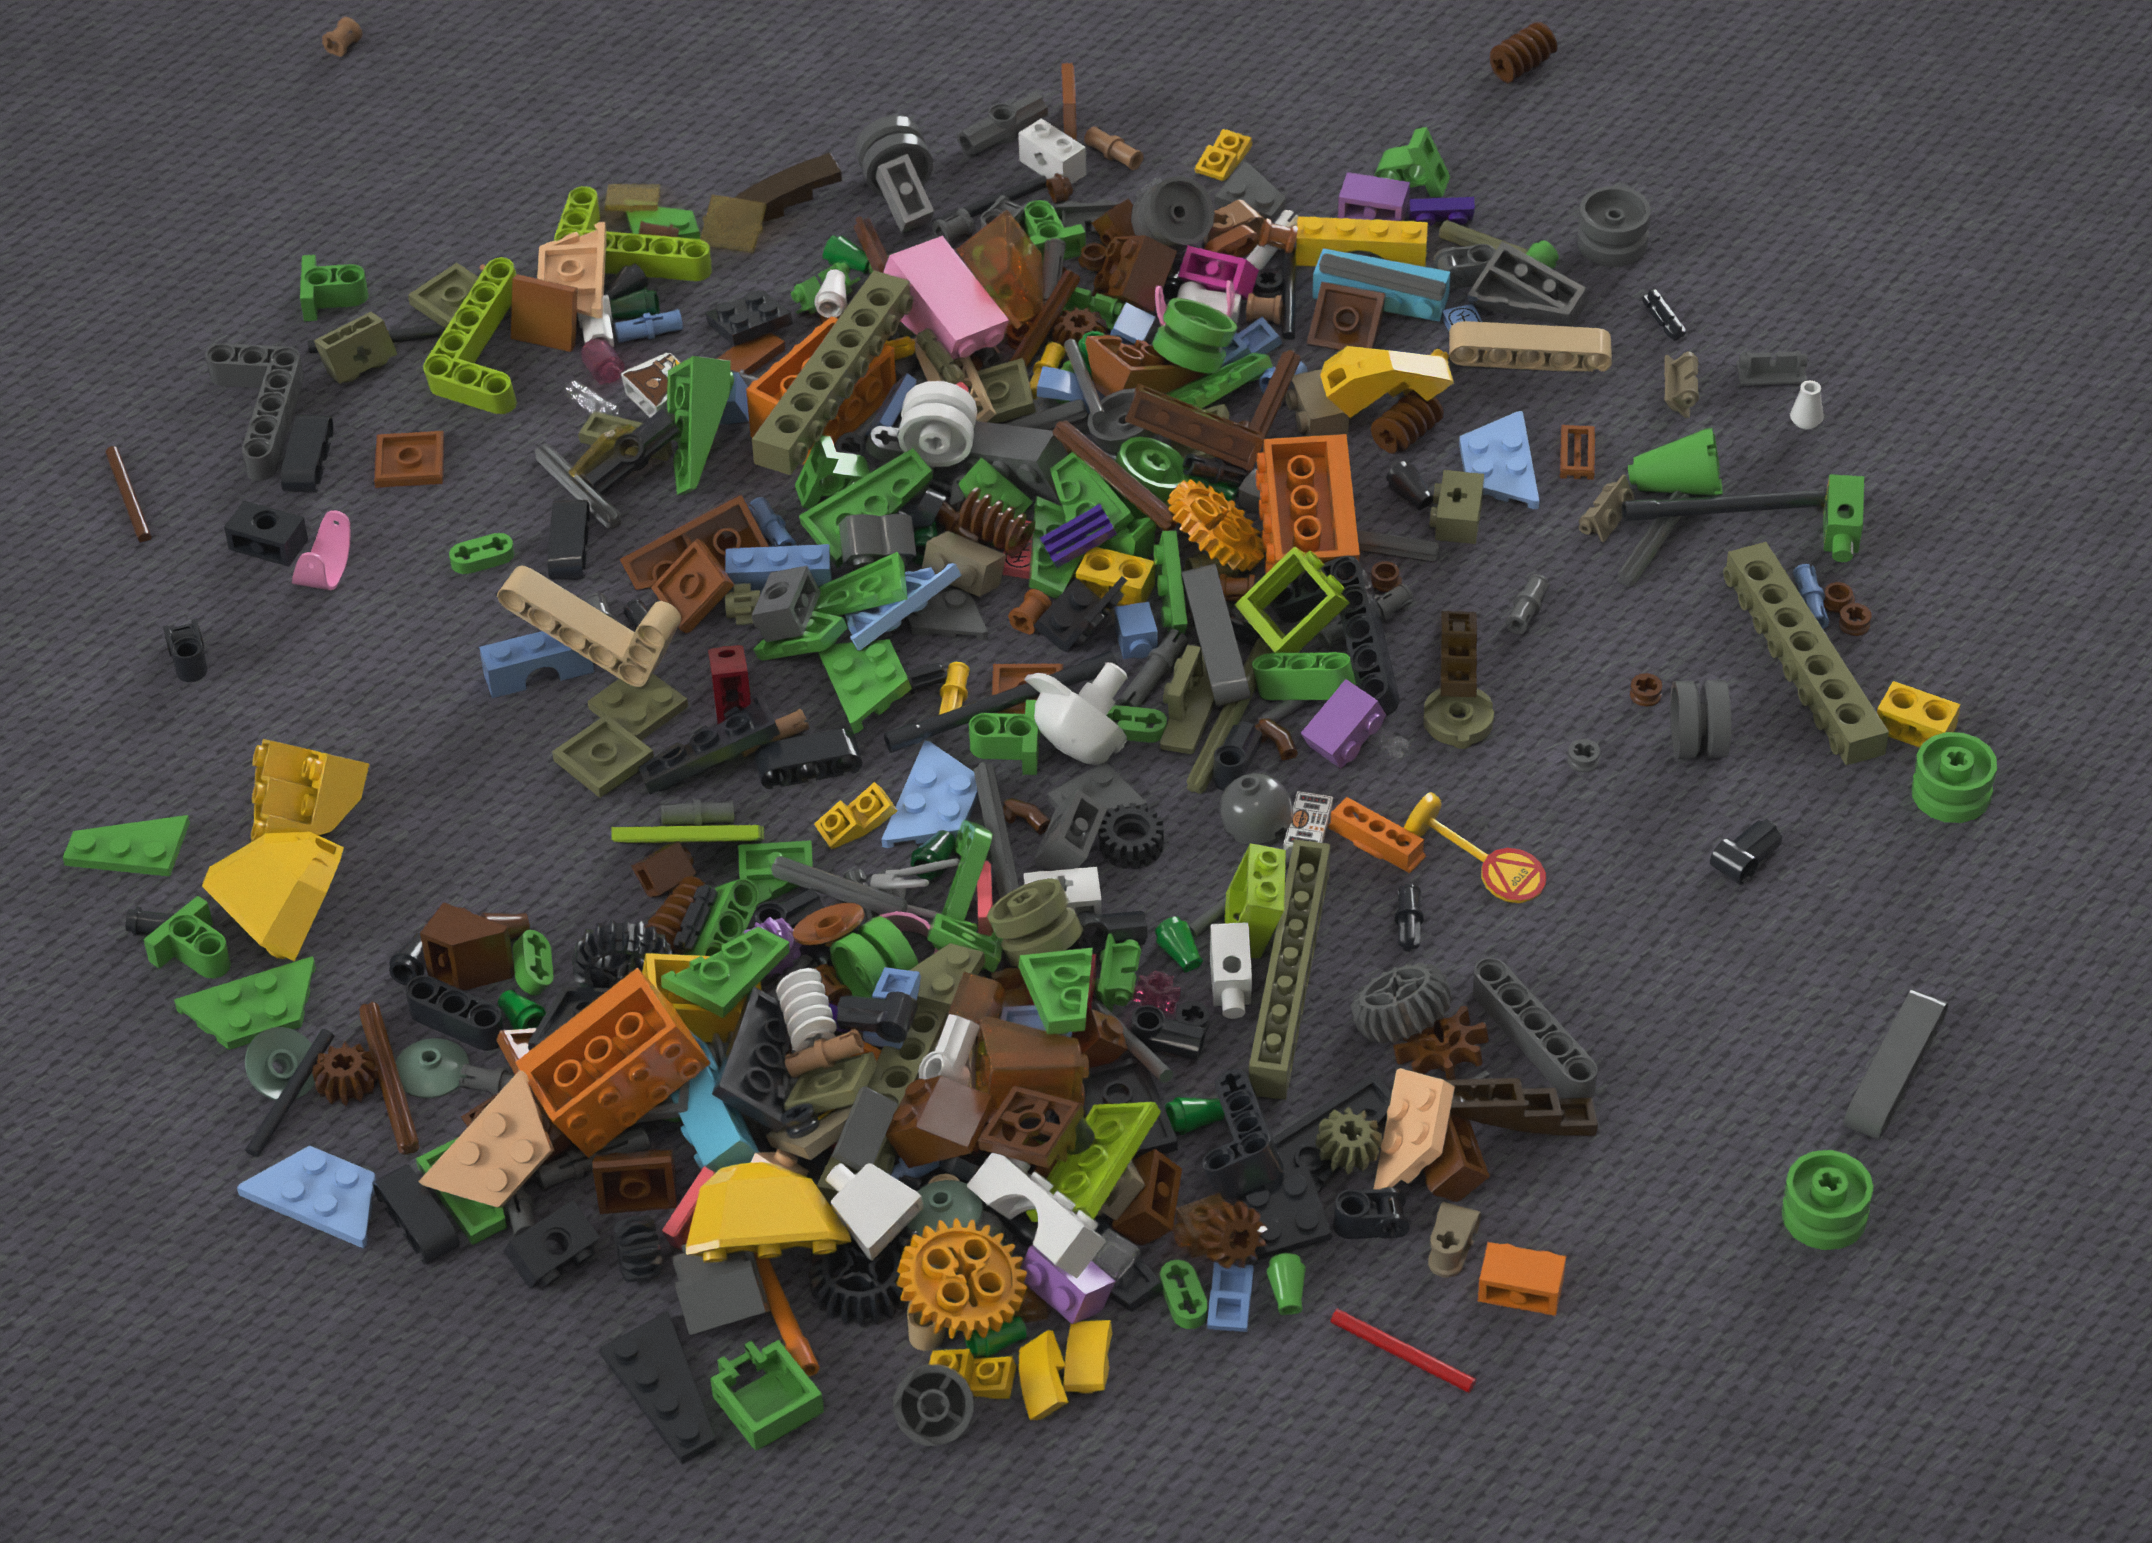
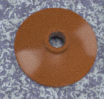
[793,903,865,947]

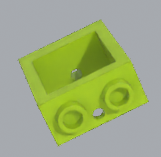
[1234,546,1349,653]
[1225,843,1286,958]

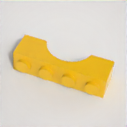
[1296,217,1428,267]

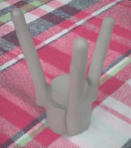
[870,858,960,919]

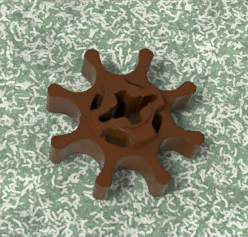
[1393,1006,1489,1080]

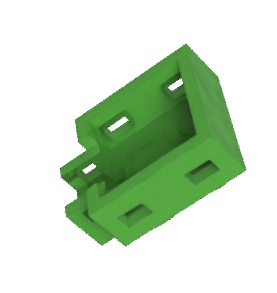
[710,1340,824,1451]

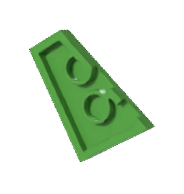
[1029,496,1083,599]

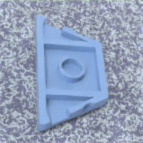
[1459,411,1539,509]
[845,563,961,651]
[882,740,979,848]
[237,1146,376,1249]

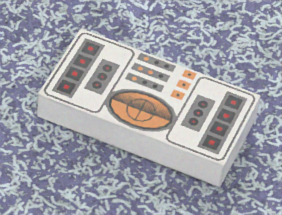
[1283,791,1333,850]

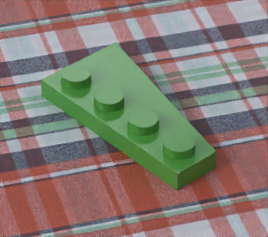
[1166,353,1273,409]
[799,448,933,569]

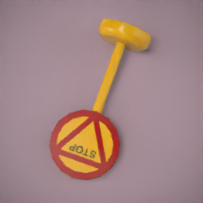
[1404,792,1546,903]

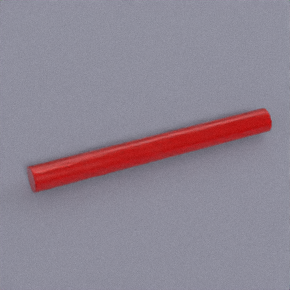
[1331,1309,1477,1393]

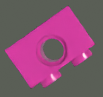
[1178,246,1259,300]

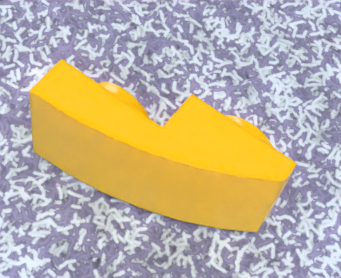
[1195,129,1252,181]
[814,782,898,849]
[1064,1320,1112,1394]
[1019,1330,1068,1420]
[929,1349,1017,1399]

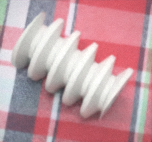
[776,968,837,1052]

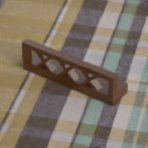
[1125,383,1264,471]

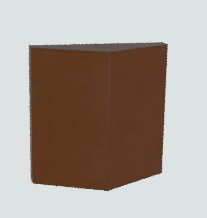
[1307,282,1386,351]

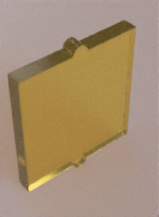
[605,183,661,212]
[700,195,766,253]
[568,424,635,477]

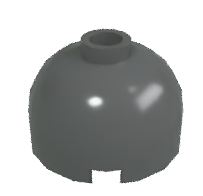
[1220,773,1294,844]
[893,1364,974,1446]

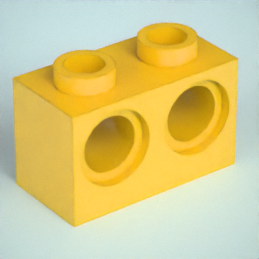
[1076,547,1155,606]
[1877,681,1961,748]

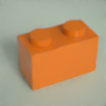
[1478,1242,1566,1316]

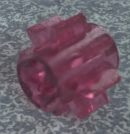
[1132,970,1181,1014]

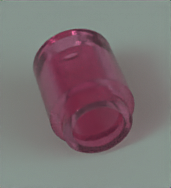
[581,339,625,385]

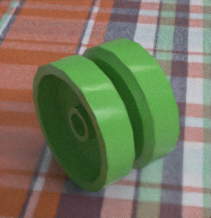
[1153,298,1237,373]
[1104,437,1189,519]
[1912,732,1997,823]
[830,916,919,998]
[1782,1150,1873,1250]

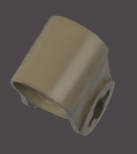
[1428,1202,1481,1278]

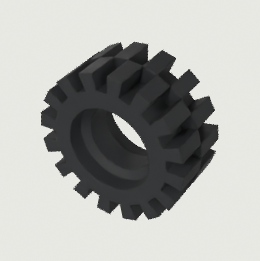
[1098,803,1164,869]

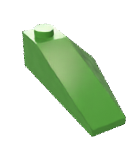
[667,356,734,495]

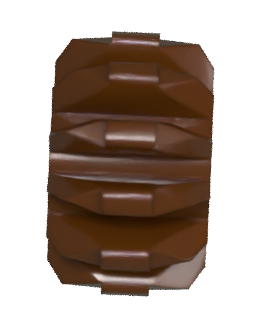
[1052,307,1108,354]
[312,1041,378,1107]
[1199,1201,1267,1269]

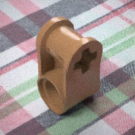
[1204,199,1265,246]

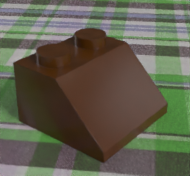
[885,1076,995,1168]
[592,1149,677,1214]

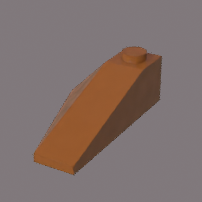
[1085,335,1209,397]
[619,495,769,590]

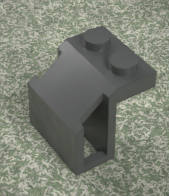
[673,1244,771,1335]

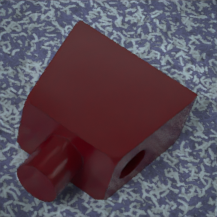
[708,645,751,724]

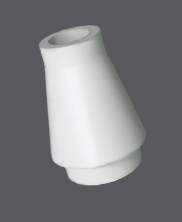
[814,270,847,318]
[1790,381,1824,429]

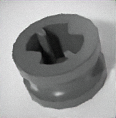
[1567,739,1600,773]

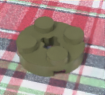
[1423,688,1494,749]

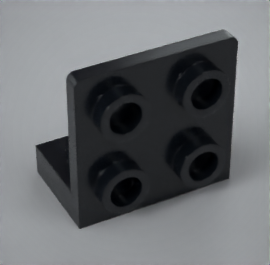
[1034,576,1127,652]

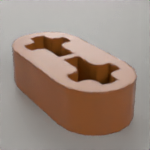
[1204,224,1260,258]

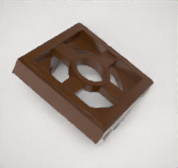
[978,1086,1084,1168]

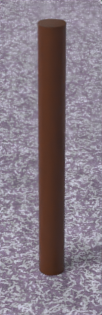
[105,446,152,543]

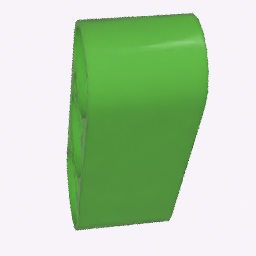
[1252,652,1356,700]
[684,878,759,956]

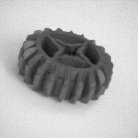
[1350,962,1453,1043]

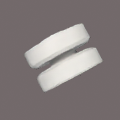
[898,381,977,467]

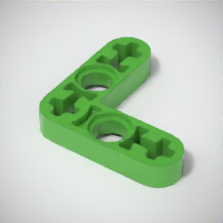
[941,820,992,921]

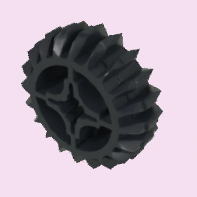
[572,918,673,988]
[809,1236,906,1327]

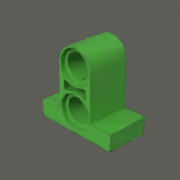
[1374,127,1450,198]
[1020,200,1086,266]
[300,255,369,321]
[795,435,871,509]
[969,700,1040,775]
[143,896,231,979]

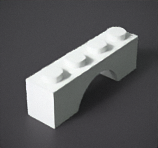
[966,1153,1106,1279]

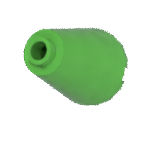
[1628,428,1723,496]

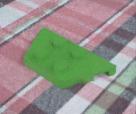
[818,639,912,734]
[174,956,316,1050]

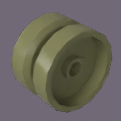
[987,878,1083,967]

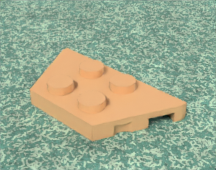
[537,222,607,319]
[1373,1068,1454,1201]
[419,1070,554,1208]

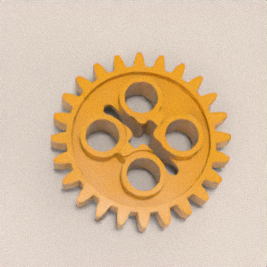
[1167,479,1266,572]
[897,1218,1027,1340]

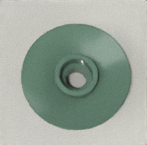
[245,1027,315,1100]
[395,1038,469,1098]
[907,1180,983,1237]

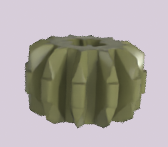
[1315,1106,1382,1175]

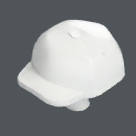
[1024,663,1128,765]

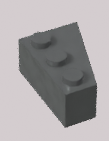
[1467,241,1589,327]
[962,421,1068,505]

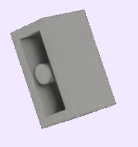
[875,154,934,233]

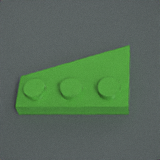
[1050,452,1135,560]
[1154,531,1187,639]
[813,552,908,616]
[63,815,190,876]
[661,927,789,1018]
[1019,948,1093,1034]
[416,1138,507,1245]

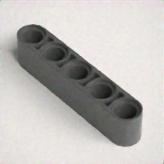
[1181,564,1251,707]
[1473,958,1598,1099]
[1843,989,1948,1140]

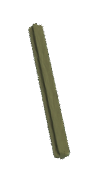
[1186,638,1274,794]

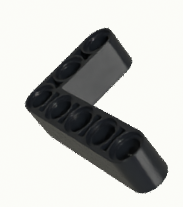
[1269,555,1400,716]

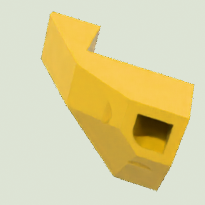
[1320,346,1454,418]
[251,739,369,841]
[202,832,344,961]
[686,1162,851,1263]

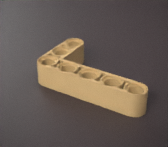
[497,566,681,687]

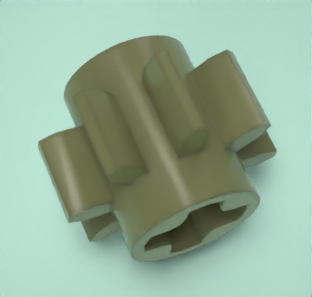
[725,583,761,625]

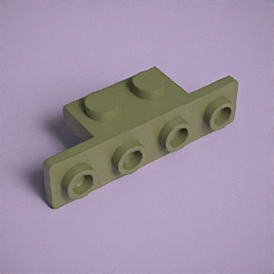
[1160,645,1215,754]

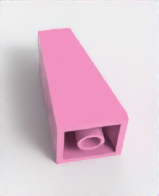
[883,236,1009,360]

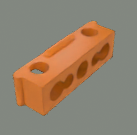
[1327,797,1426,873]

